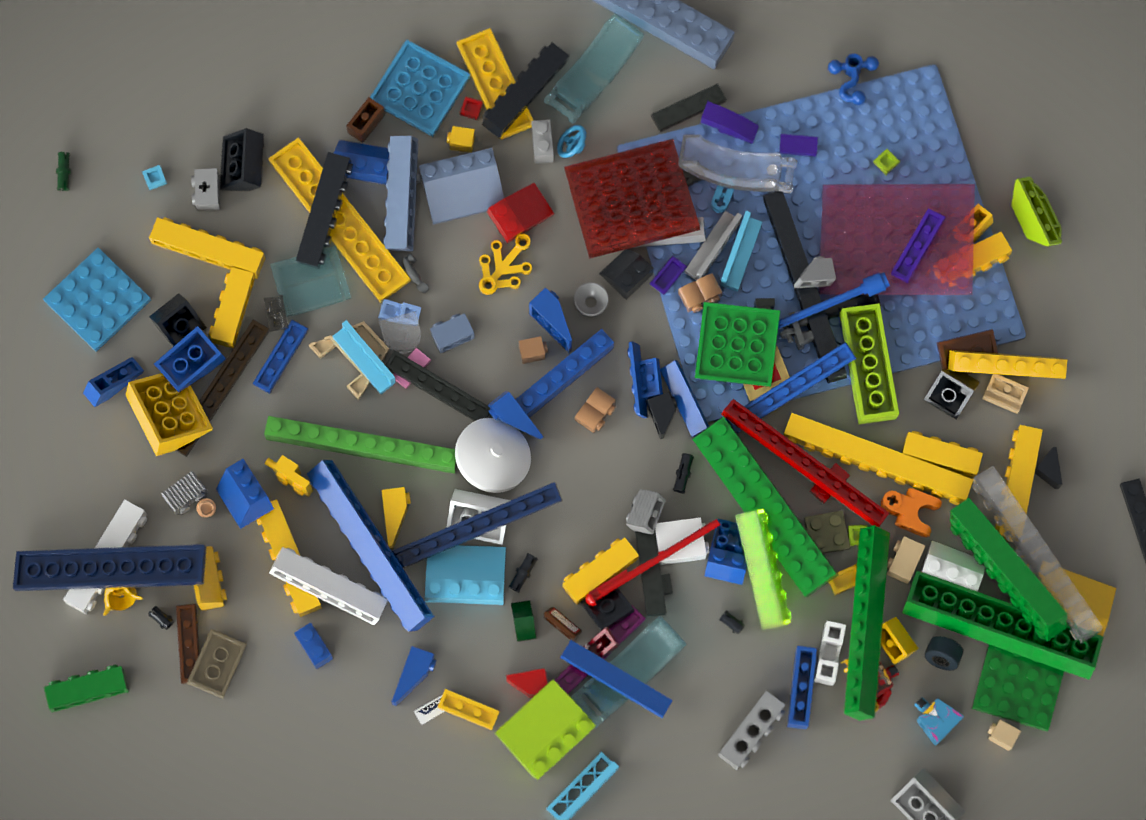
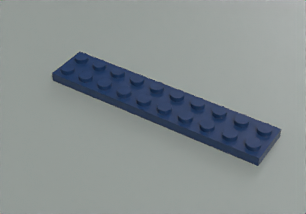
[13,544,206,591]

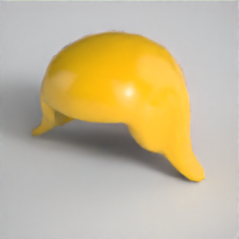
[103,587,143,616]

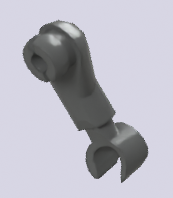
[403,254,430,293]

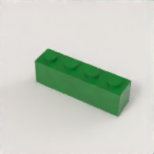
[44,664,129,712]

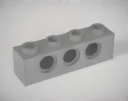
[718,691,785,770]

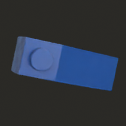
[83,357,144,407]
[488,391,543,439]
[392,646,437,706]

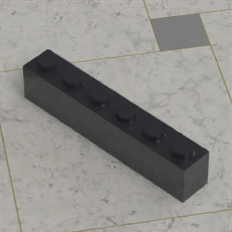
[482,42,570,138]
[296,152,353,269]

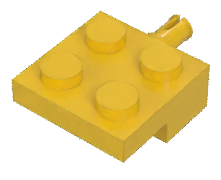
[264,455,313,497]

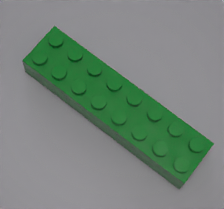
[950,498,1068,642]

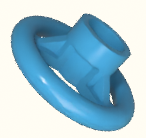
[557,125,586,158]

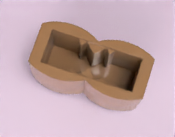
[678,273,723,313]
[575,387,617,433]

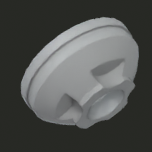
[574,282,608,317]

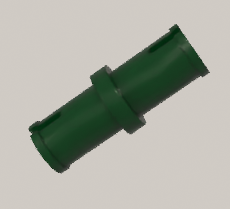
[56,152,71,191]

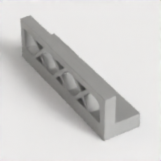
[685,211,742,280]

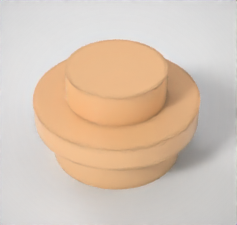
[196,498,216,518]

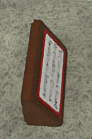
[544,607,582,641]

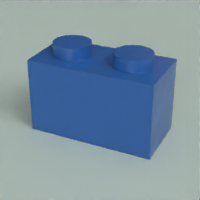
[294,622,333,669]

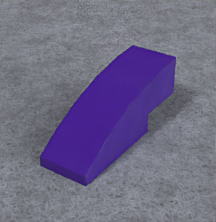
[701,101,759,144]

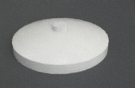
[455,418,531,493]

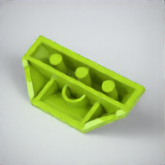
[1011,177,1062,246]

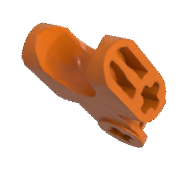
[880,488,942,538]

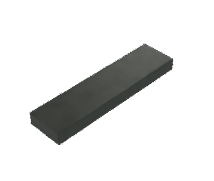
[651,84,726,132]

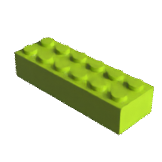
[839,303,899,425]

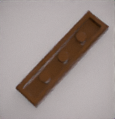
[176,604,199,684]

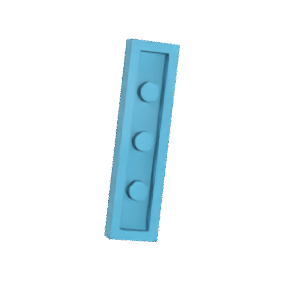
[720,211,762,292]
[332,320,396,394]
[546,752,619,820]

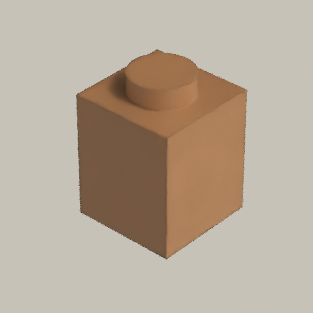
[519,336,548,364]

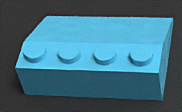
[425,545,506,605]

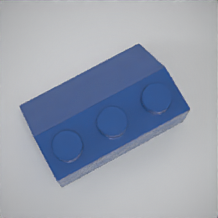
[334,140,390,185]
[216,459,274,529]

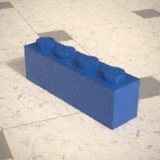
[787,646,817,730]

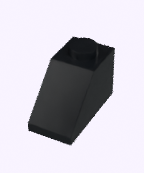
[647,392,677,439]

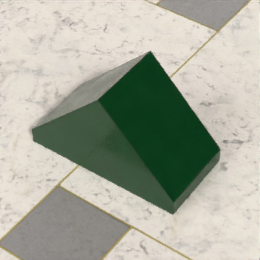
[511,600,536,642]

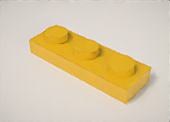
[437,689,500,730]

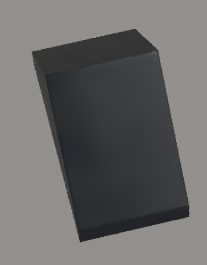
[1035,447,1062,489]

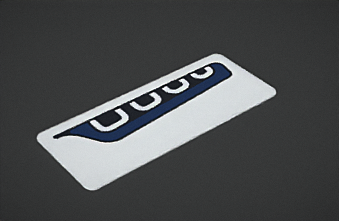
[414,695,445,724]

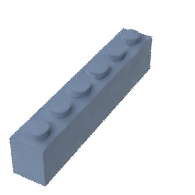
[384,136,418,251]

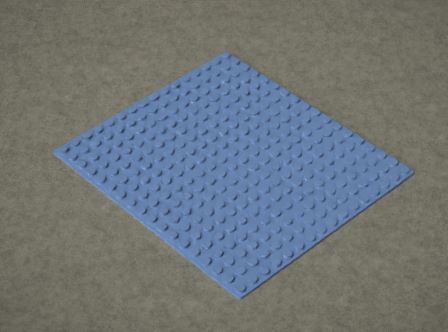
[617,65,1026,423]

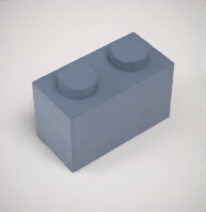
[430,313,475,354]

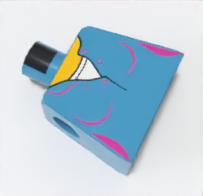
[914,697,964,746]

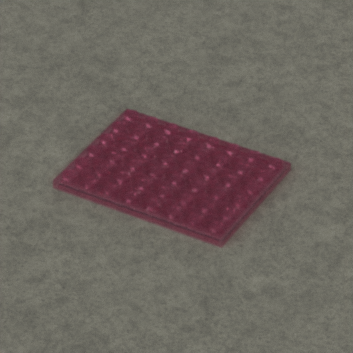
[819,184,975,295]

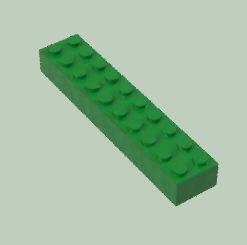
[692,417,839,598]
[902,571,1104,680]

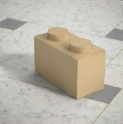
[887,536,925,584]

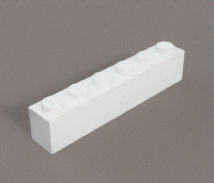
[63,499,147,614]
[269,547,388,625]

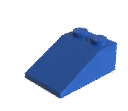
[529,288,572,353]
[154,326,226,392]

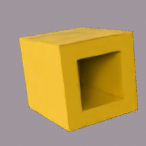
[447,126,475,153]

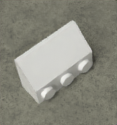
[447,489,511,545]
[920,541,985,592]

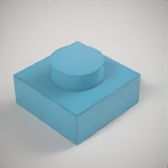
[142,165,167,190]

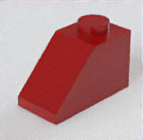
[506,668,548,698]

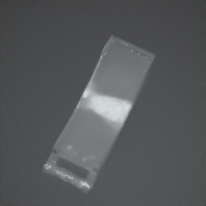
[678,134,797,194]

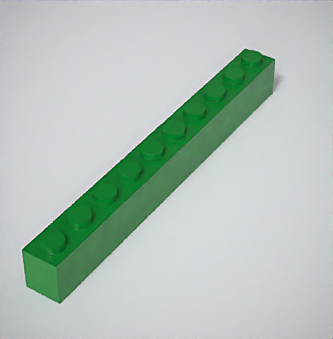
[844,525,890,721]

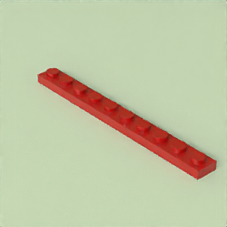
[721,399,889,527]

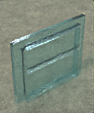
[270,246,351,317]

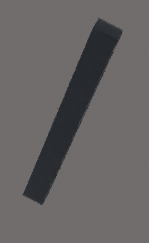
[763,189,847,384]

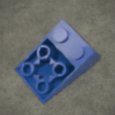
[704,518,755,585]

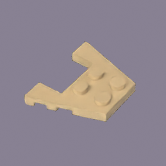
[309,321,389,400]

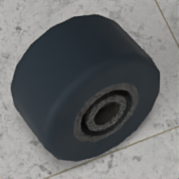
[925,636,963,671]

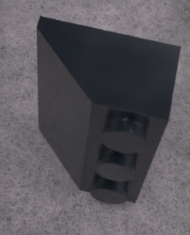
[220,128,264,191]

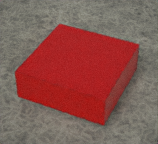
[460,96,483,120]

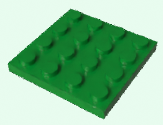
[695,302,780,387]
[971,644,1064,731]

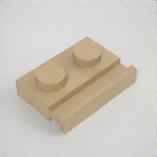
[982,374,1029,414]

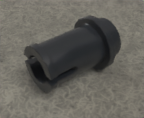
[148,606,174,630]
[719,610,745,634]

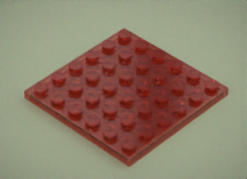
[564,139,700,259]

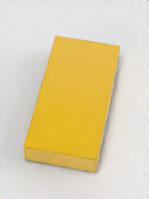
[828,564,857,595]

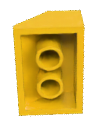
[194,546,227,611]

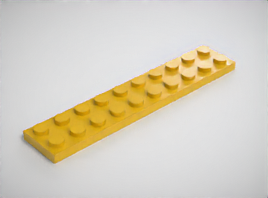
[268,137,411,303]

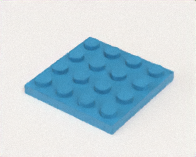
[370,39,471,137]
[43,248,151,352]

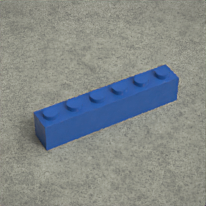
[515,329,614,418]

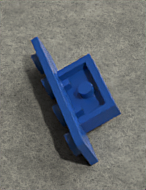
[628,341,663,418]

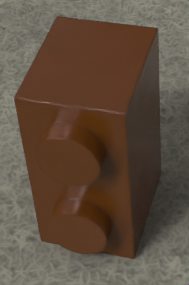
[346,97,385,143]

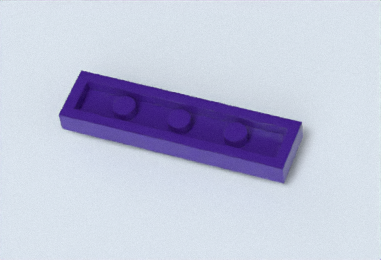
[891,208,945,283]

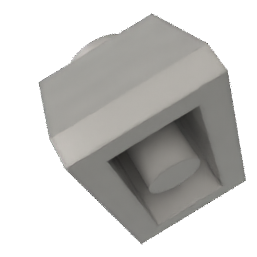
[794,256,836,288]

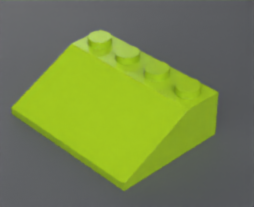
[495,679,596,780]

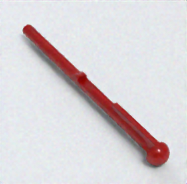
[585,519,720,606]

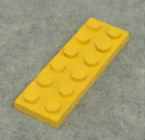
[456,28,534,140]

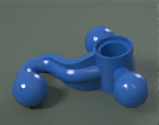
[828,54,879,105]

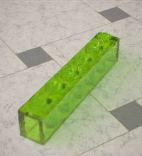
[735,509,791,630]

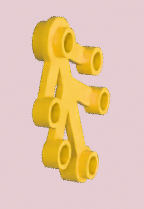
[479,234,532,295]

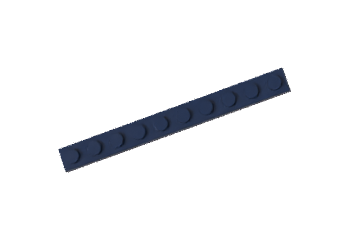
[392,482,563,568]

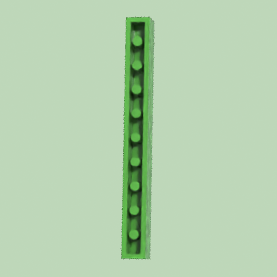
[264,416,457,474]

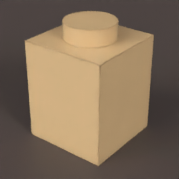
[987,720,1021,751]

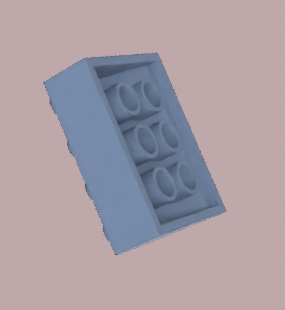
[419,148,504,224]

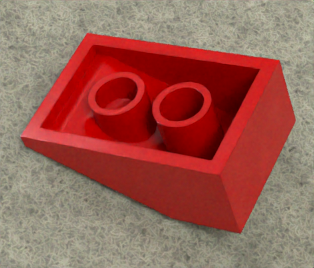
[487,183,555,244]

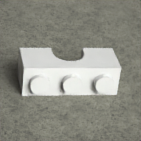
[814,621,846,686]

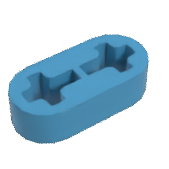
[711,178,735,213]

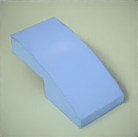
[378,299,422,326]

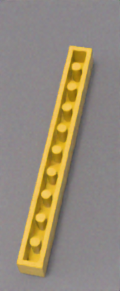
[783,413,974,505]

